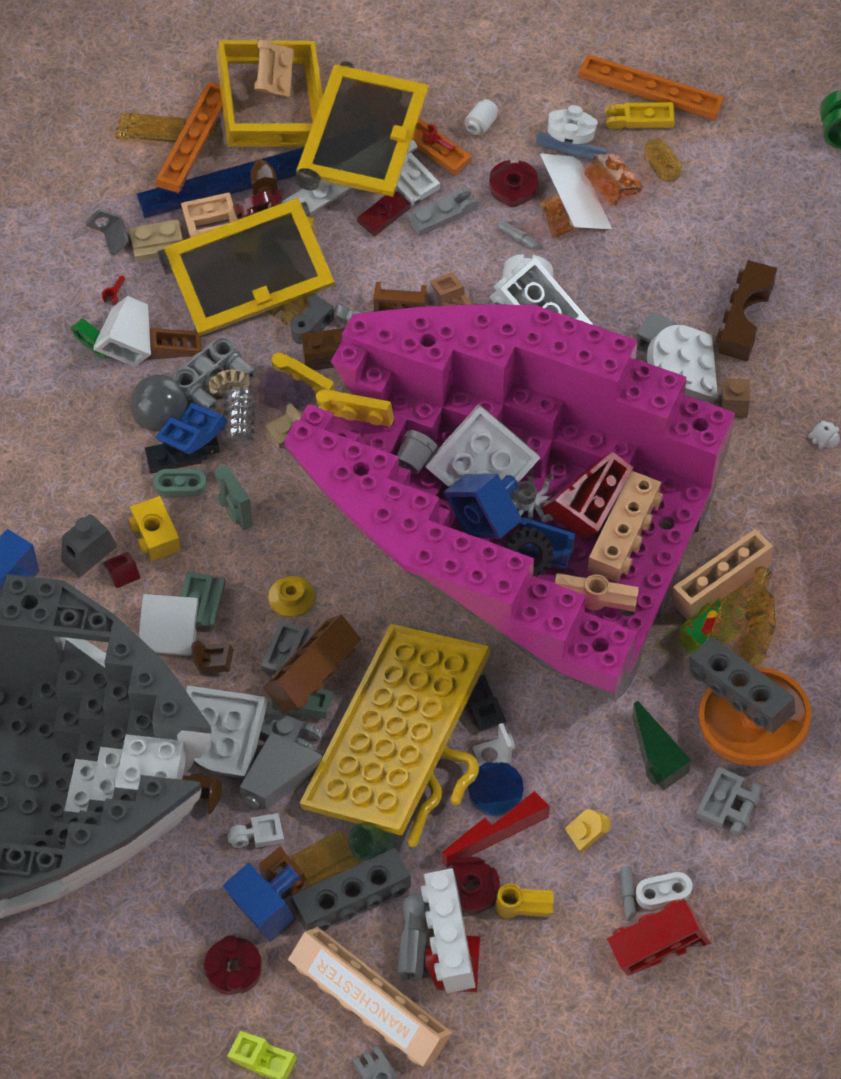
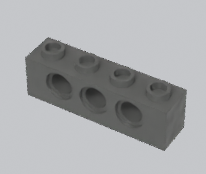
[689,636,795,734]
[292,848,411,932]

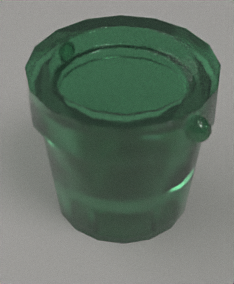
[348,823,395,860]

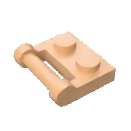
[254,40,294,98]
[181,192,238,238]

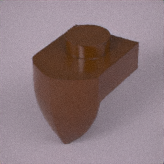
[251,159,278,196]
[191,641,234,674]
[182,773,222,814]

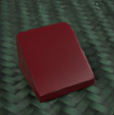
[103,552,140,588]

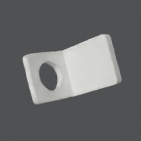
[473,723,515,771]

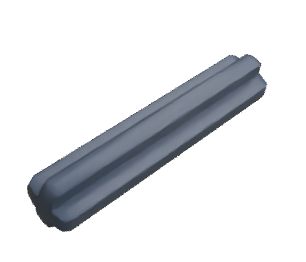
[536,132,608,163]

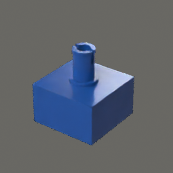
[443,474,522,538]
[0,529,39,590]
[222,862,301,942]

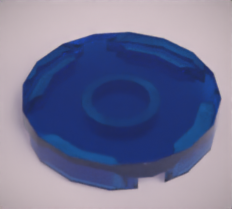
[468,762,524,817]

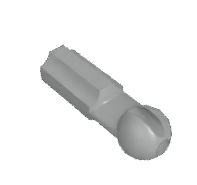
[398,893,430,980]

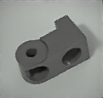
[290,293,335,344]

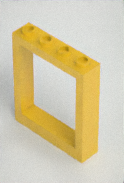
[216,40,328,147]

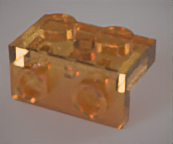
[584,154,644,206]

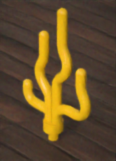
[407,746,479,848]

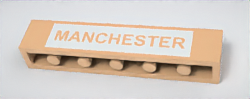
[288,927,452,1067]

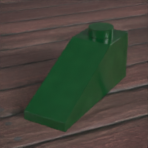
[632,701,692,791]

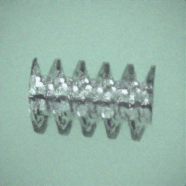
[221,387,256,447]

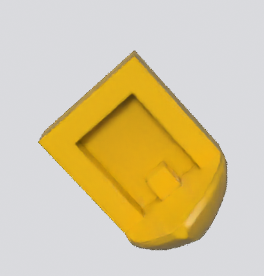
[565,809,611,851]

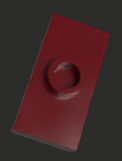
[357,191,410,236]

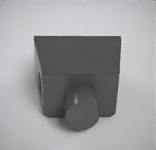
[61,514,117,578]

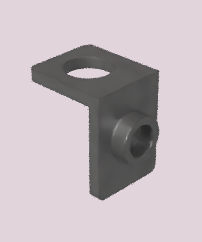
[85,209,129,256]

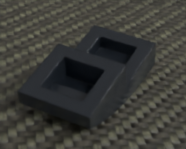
[466,674,506,732]

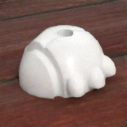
[808,420,840,449]

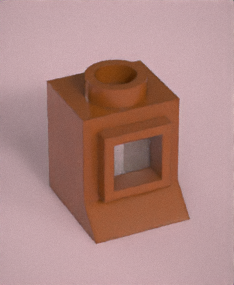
[259,846,305,899]

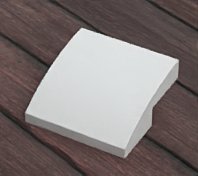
[139,594,199,657]

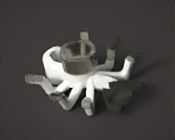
[510,468,559,523]

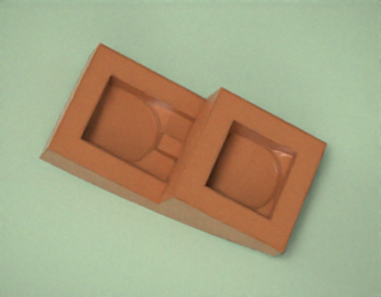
[430,272,473,306]

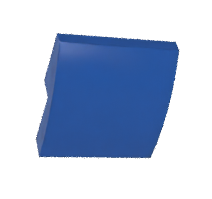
[155,403,228,454]

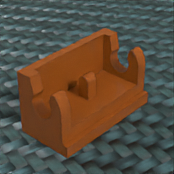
[374,282,427,312]

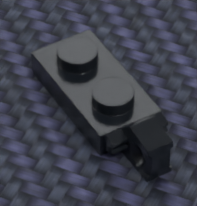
[145,436,220,474]

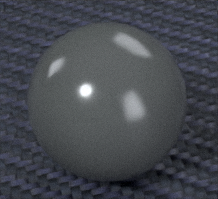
[130,375,189,432]

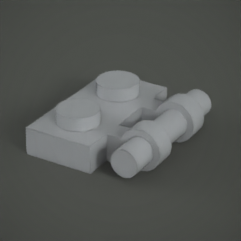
[695,767,762,837]

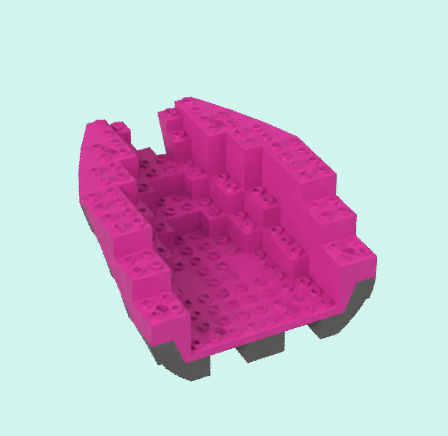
[284,304,735,702]

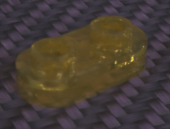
[644,139,682,182]

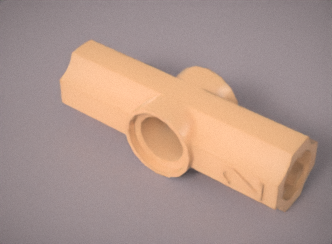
[555,573,639,612]

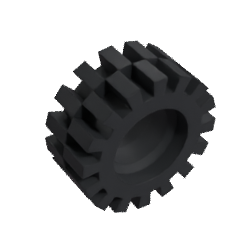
[503,527,554,577]

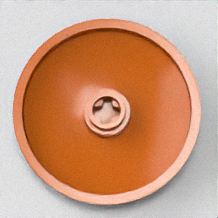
[699,667,811,766]

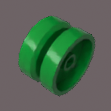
[820,90,841,149]

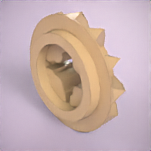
[208,370,250,397]

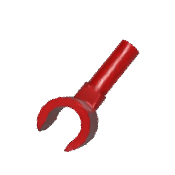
[422,124,455,151]
[101,275,125,305]

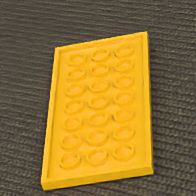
[299,624,491,836]

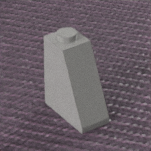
[240,732,322,810]

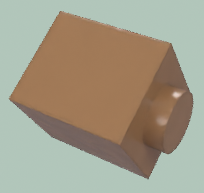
[721,378,750,418]

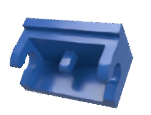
[518,517,575,571]

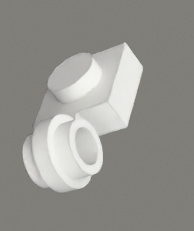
[227,813,284,848]

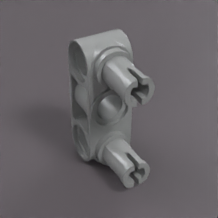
[173,337,256,411]

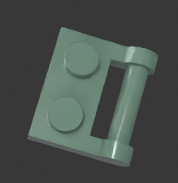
[215,466,253,530]

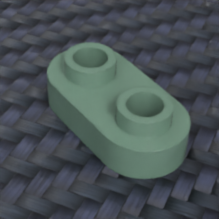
[153,469,207,497]

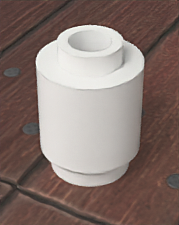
[464,99,498,135]

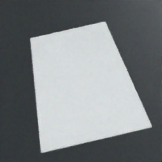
[540,154,612,229]

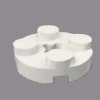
[548,105,598,144]

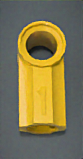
[495,884,554,919]

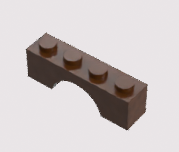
[716,260,777,361]

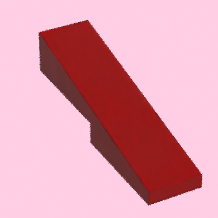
[442,791,550,868]

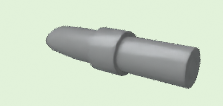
[499,220,542,250]
[620,866,636,921]

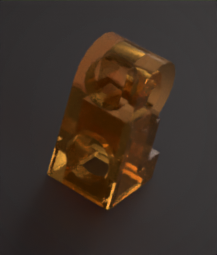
[539,193,573,238]

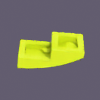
[227,1031,297,1079]

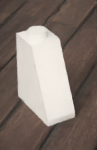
[94,296,151,366]

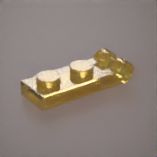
[114,112,186,143]

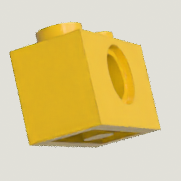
[128,496,181,562]

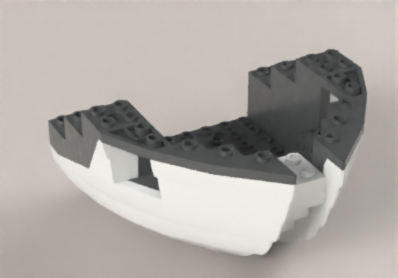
[0,574,212,919]

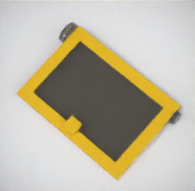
[294,61,429,197]
[157,198,335,336]

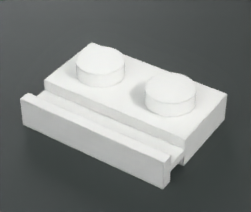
[382,152,440,207]

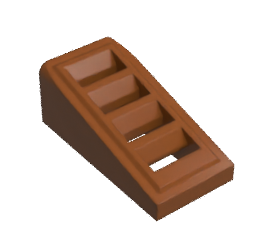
[147,328,202,359]

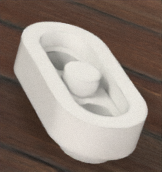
[635,872,693,910]

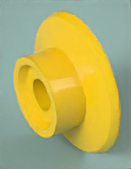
[268,576,315,617]

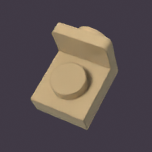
[265,404,303,449]

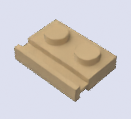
[129,220,185,262]

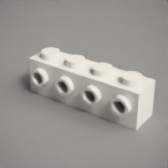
[421,868,476,993]

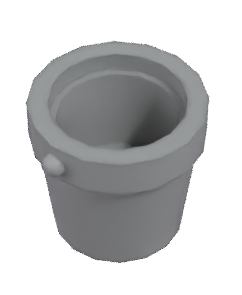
[397,430,438,474]

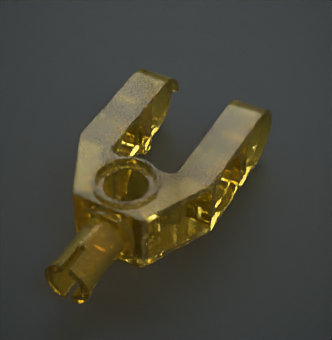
[712,566,776,667]

